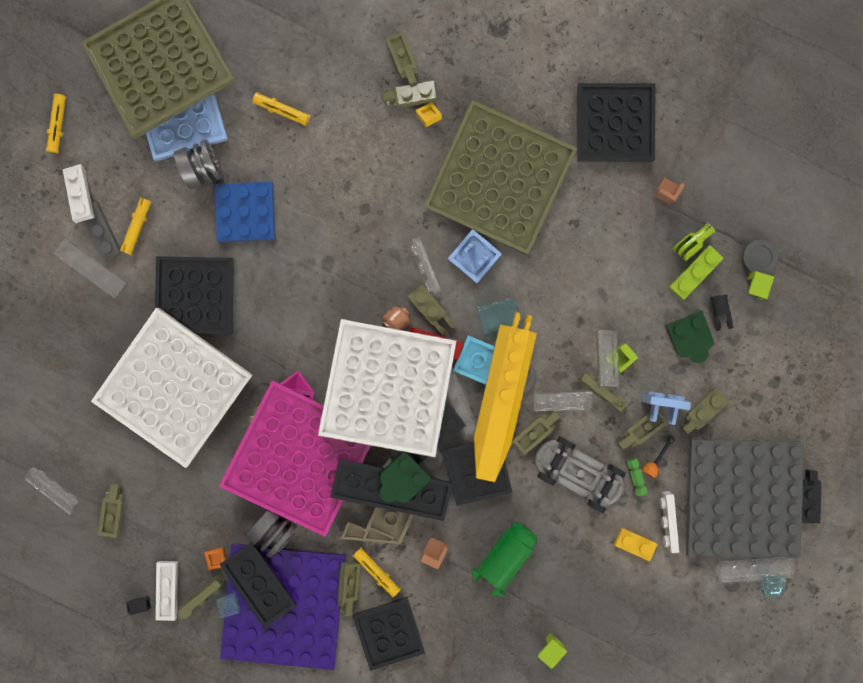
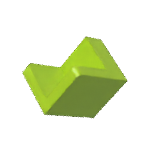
[747,271,774,300]
[605,343,638,373]
[538,633,567,669]

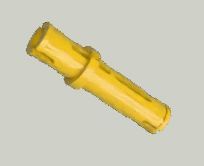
[252,92,310,126]
[46,94,66,154]
[120,197,152,255]
[353,547,401,598]

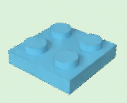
[453,335,495,384]

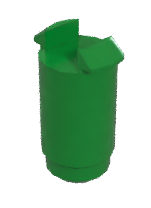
[471,522,538,597]

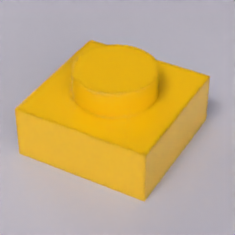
[415,102,442,127]

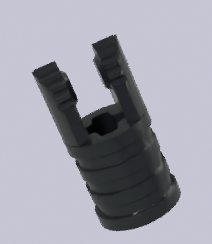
[710,294,734,331]

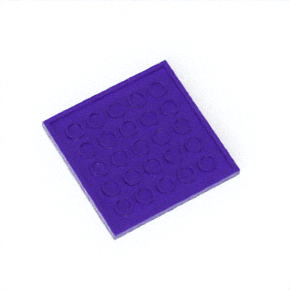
[220,543,346,670]

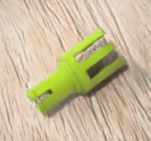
[672,223,715,261]

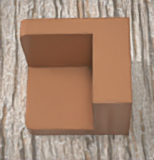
[653,177,685,205]
[421,537,448,569]

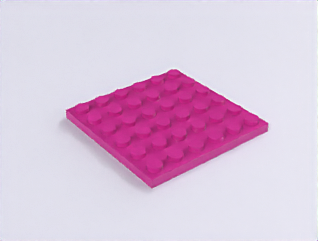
[219,380,371,536]

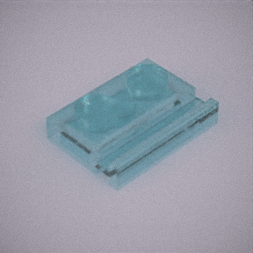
[477,298,521,334]

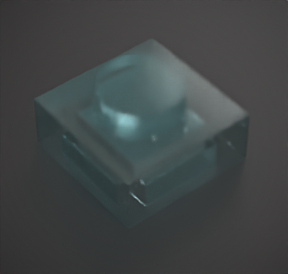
[762,576,786,596]
[215,592,241,618]

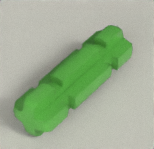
[627,458,648,496]

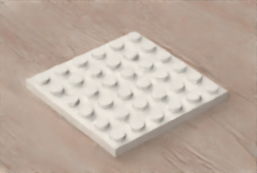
[91,308,253,468]
[318,319,456,457]

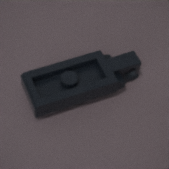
[802,470,822,524]

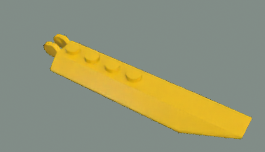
[474,312,537,482]

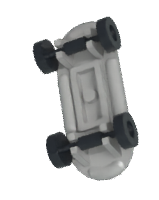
[535,436,626,514]

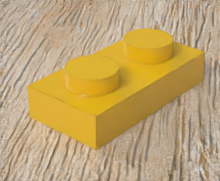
[614,527,658,561]

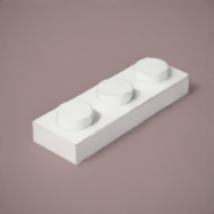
[63,164,94,223]
[659,491,679,553]
[156,561,178,621]

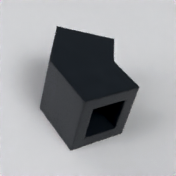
[126,596,151,615]

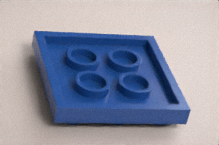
[215,182,275,242]

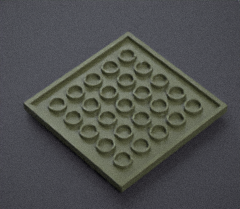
[81,0,236,139]
[424,100,578,255]

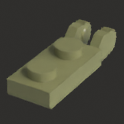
[407,284,455,336]
[178,574,225,619]

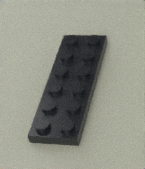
[330,458,453,521]

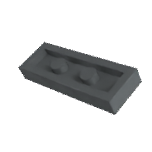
[84,201,122,261]

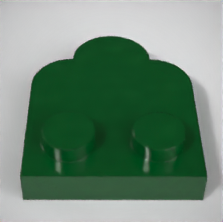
[665,311,714,363]
[379,451,431,503]

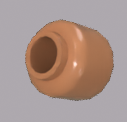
[382,306,410,331]

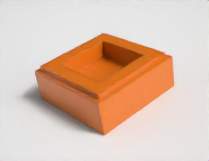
[204,547,227,571]

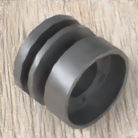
[174,139,222,190]
[245,510,297,558]

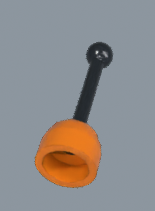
[642,436,675,479]

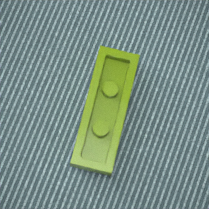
[669,245,724,300]

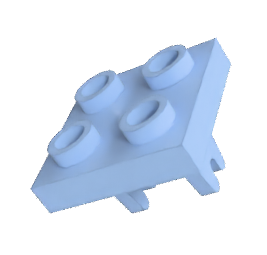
[448,229,502,283]
[641,391,691,425]

